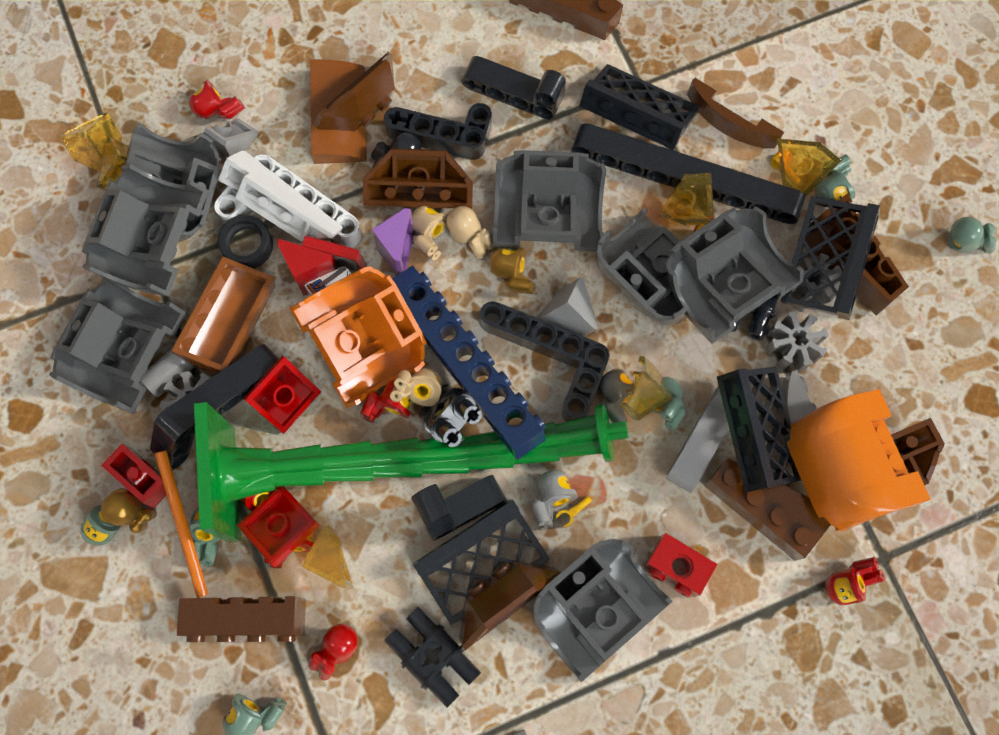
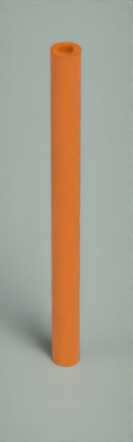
[155,451,209,598]

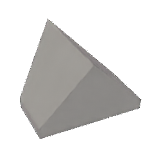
[193,118,259,159]
[536,278,598,336]

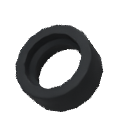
[217,215,273,269]

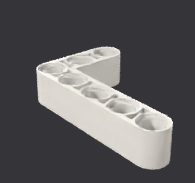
[214,154,362,247]

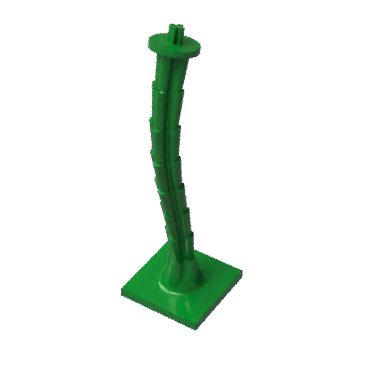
[194,402,629,543]

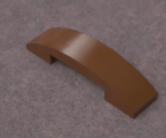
[687,77,784,149]

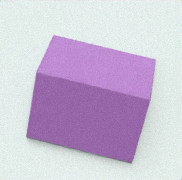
[372,208,414,276]

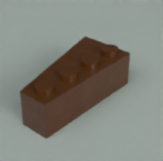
[509,0,623,40]
[805,194,909,316]
[704,458,831,561]
[177,596,306,642]

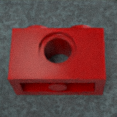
[101,443,166,508]
[644,533,718,598]

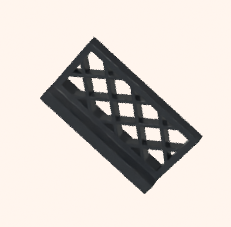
[579,64,700,151]
[781,196,880,320]
[716,367,801,493]
[412,499,550,625]

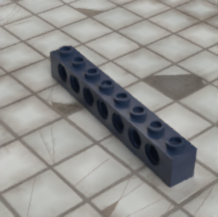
[392,265,546,460]

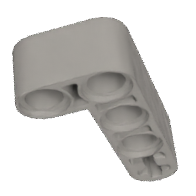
[665,386,729,493]

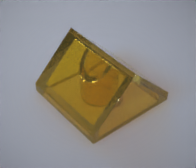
[302,525,354,590]

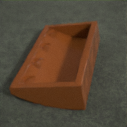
[310,59,367,164]
[171,257,276,375]

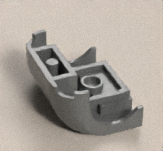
[122,123,221,243]
[493,150,606,251]
[82,164,209,296]
[666,206,804,344]
[596,207,687,326]
[49,277,187,414]
[534,539,673,683]

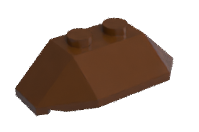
[314,52,395,132]
[363,148,473,209]
[891,418,945,485]
[459,561,560,651]

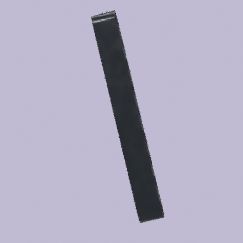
[571,123,806,224]

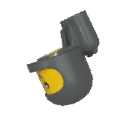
[600,369,642,423]

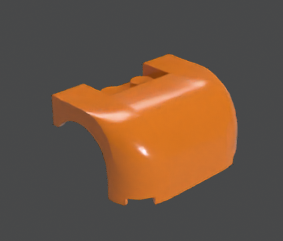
[289,266,427,408]
[787,389,931,531]

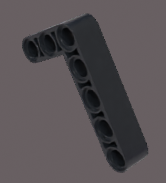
[480,301,610,422]
[150,344,279,470]
[411,475,507,541]

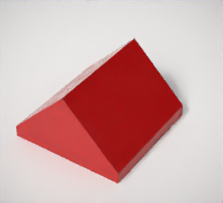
[277,239,338,296]
[243,355,321,434]

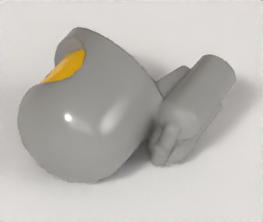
[531,469,578,529]

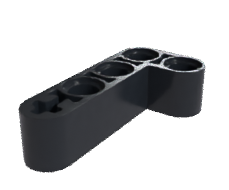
[461,56,566,120]
[384,103,492,160]

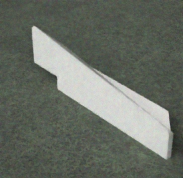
[218,151,342,243]

